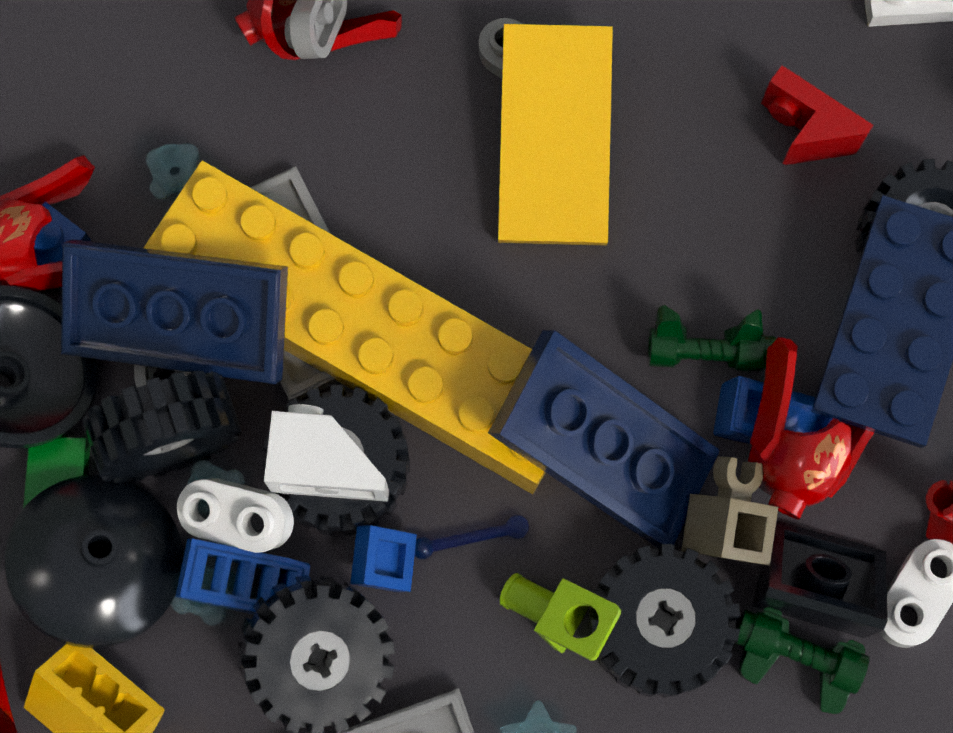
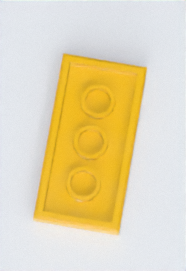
[498,24,613,245]

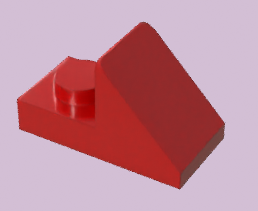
[761,65,874,165]

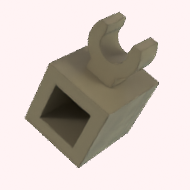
[681,456,779,566]

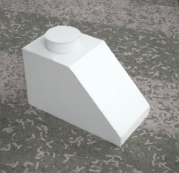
[264,404,389,501]

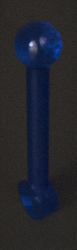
[415,515,529,560]

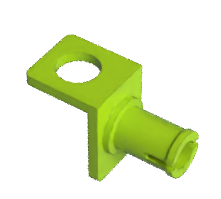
[500,573,621,661]

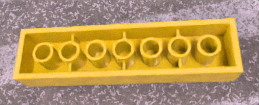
[144,160,546,495]

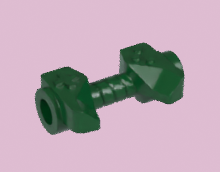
[648,305,776,371]
[736,607,870,714]

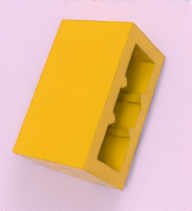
[23,644,165,733]

